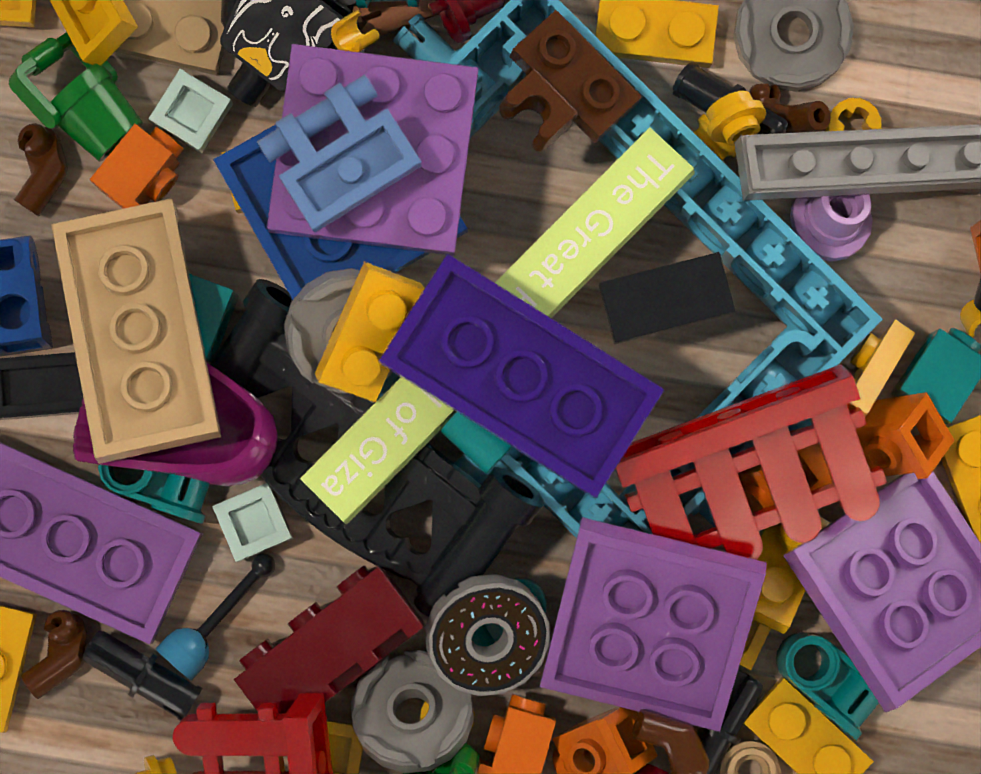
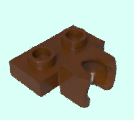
[499,10,642,152]

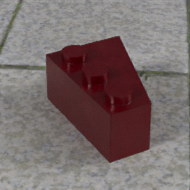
[233,565,426,713]

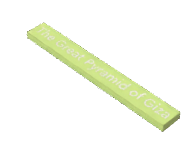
[300,127,695,525]

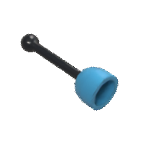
[155,553,275,681]

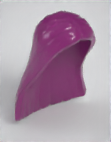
[73,363,278,486]

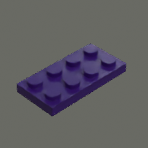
[379,253,665,499]

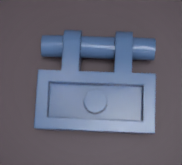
[257,75,422,233]

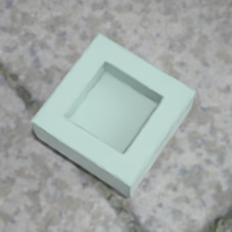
[148,69,233,154]
[212,483,293,562]

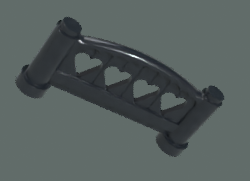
[210,279,544,618]

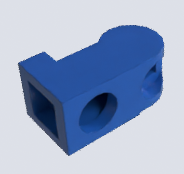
[0,235,53,357]

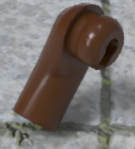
[749,84,831,133]
[14,123,68,217]
[21,610,87,699]
[632,709,709,774]

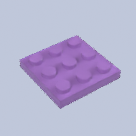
[267,44,478,256]
[783,472,981,713]
[540,517,766,732]

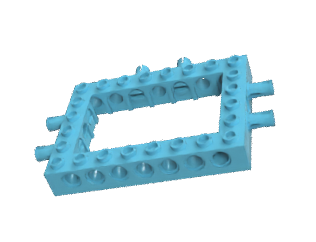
[376,0,883,539]

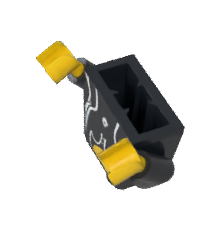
[220,0,380,107]

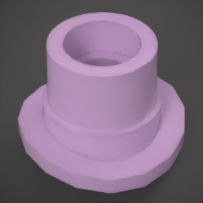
[790,194,873,262]

